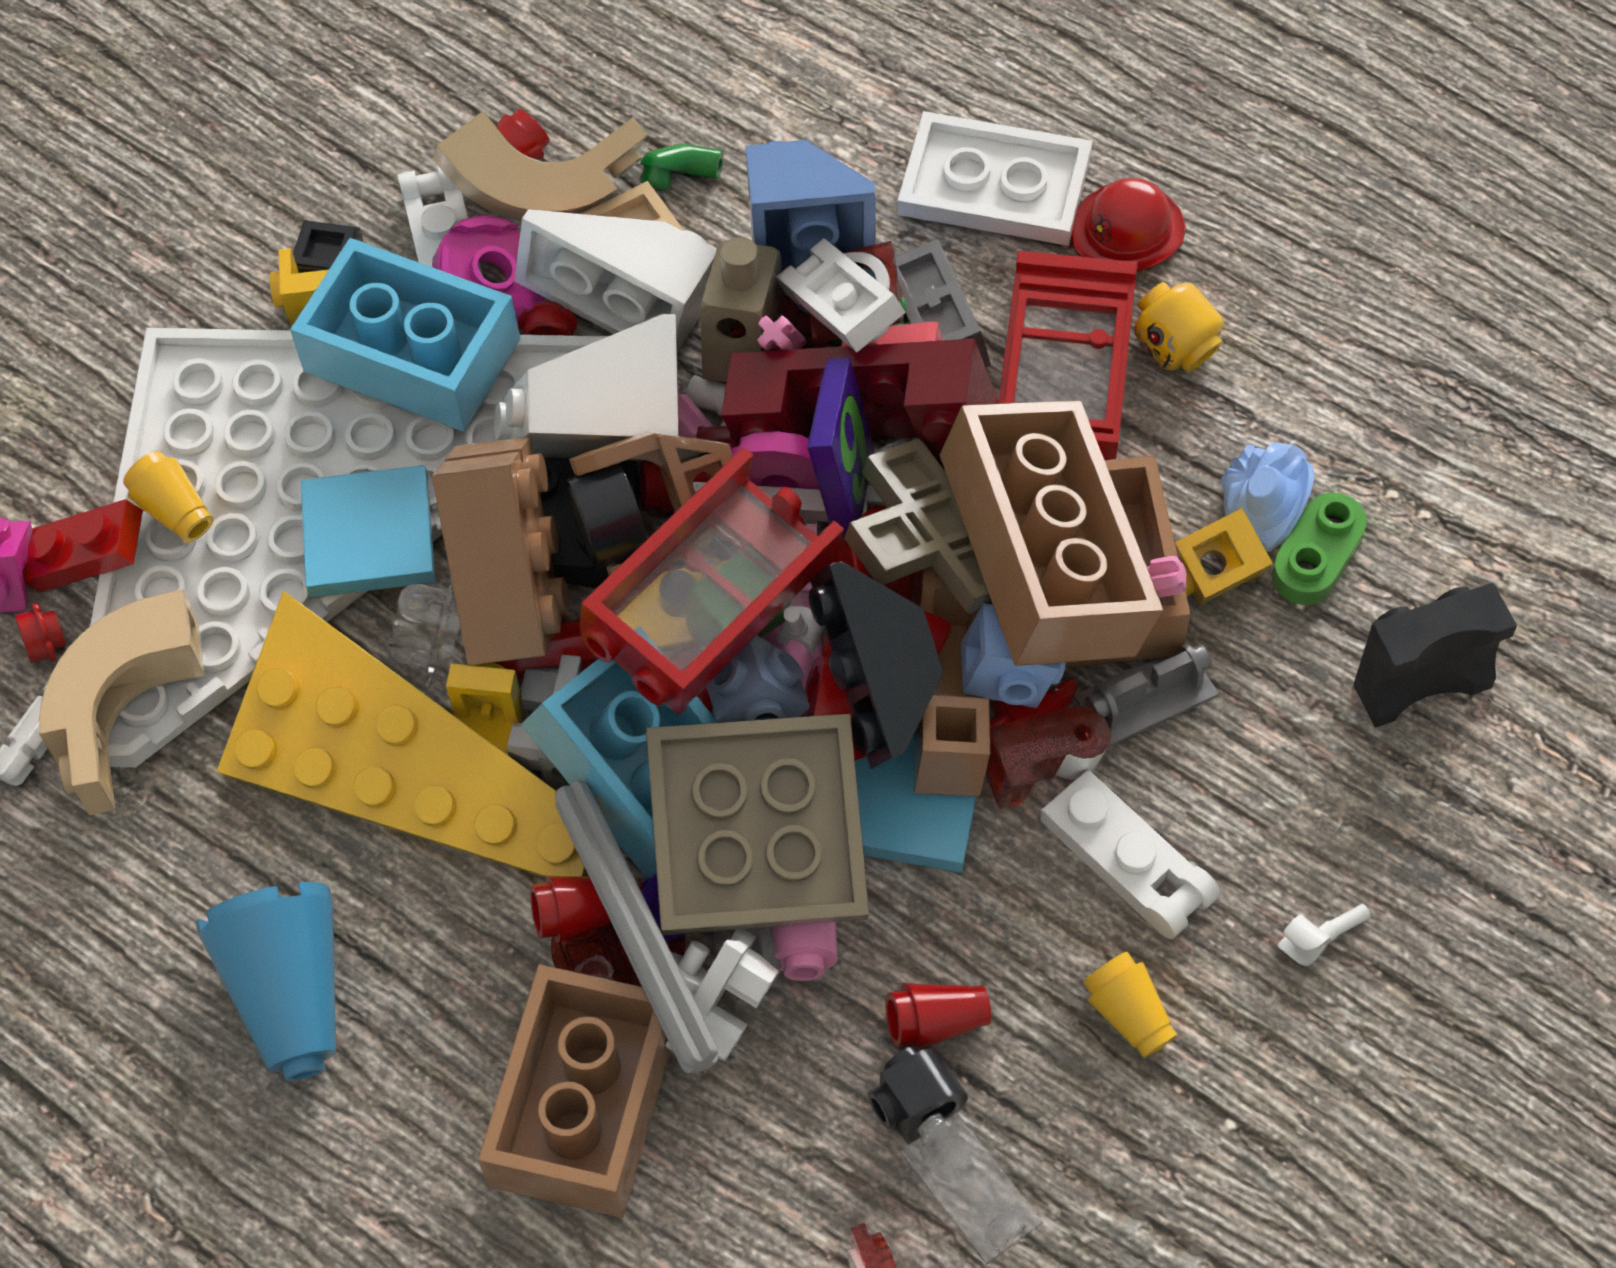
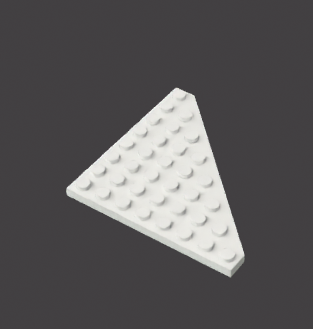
[90,328,608,768]

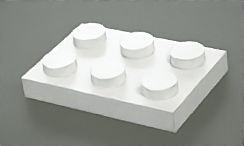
[897,111,1093,246]

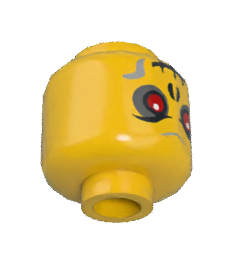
[1134,282,1224,373]

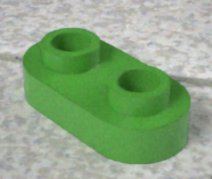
[1272,493,1367,605]

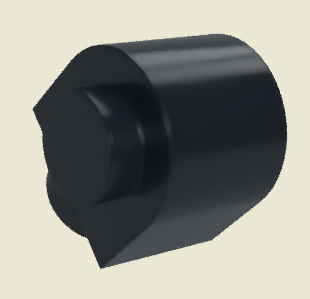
[868,1046,968,1145]

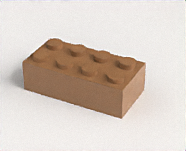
[940,401,1163,666]

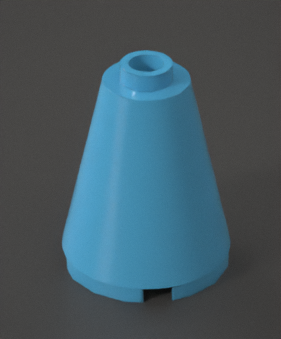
[196,882,336,1081]

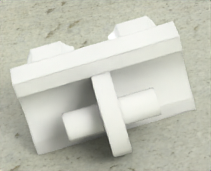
[665,929,779,1062]

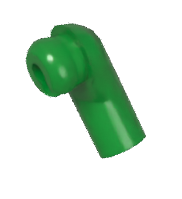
[639,143,724,190]

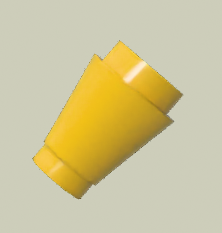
[123,451,214,543]
[1083,952,1178,1059]

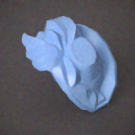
[1219,442,1315,552]

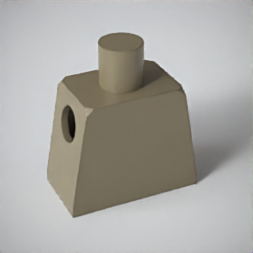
[701,237,785,382]

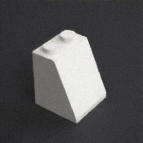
[494,314,678,462]

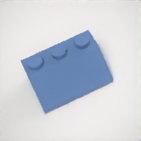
[745,140,876,312]

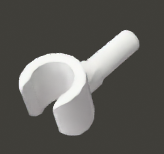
[777,606,825,654]
[1278,904,1371,966]

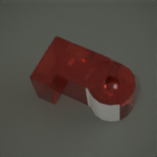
[985,707,1111,810]

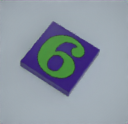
[807,357,875,539]

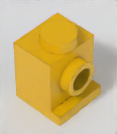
[1175,508,1273,606]

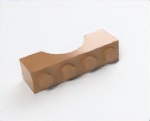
[914,566,990,797]

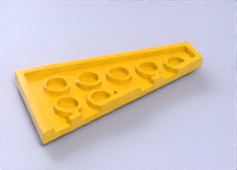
[216,590,588,878]

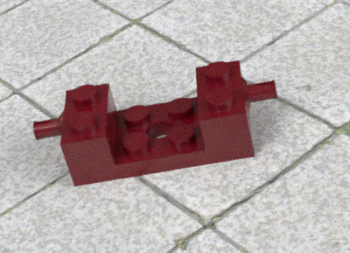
[696,339,999,470]

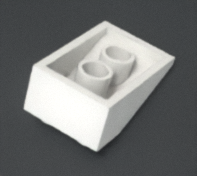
[514,209,716,353]

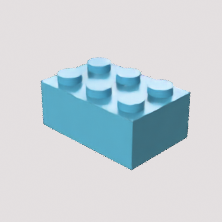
[290,238,520,432]
[521,627,718,879]

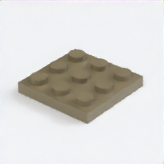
[646,714,869,935]

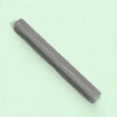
[555,781,718,1075]

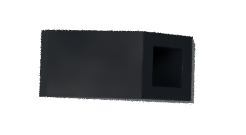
[809,561,944,769]

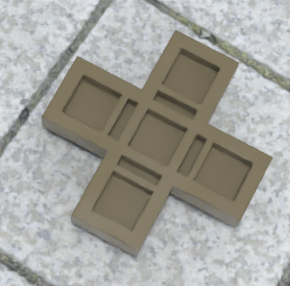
[844,438,993,614]

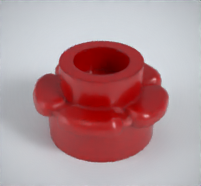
[518,301,577,336]
[15,603,66,663]

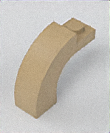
[432,111,648,221]
[39,590,205,815]

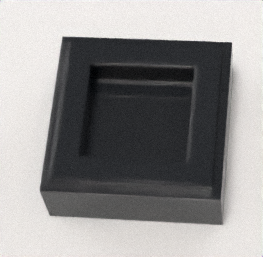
[293,220,363,273]

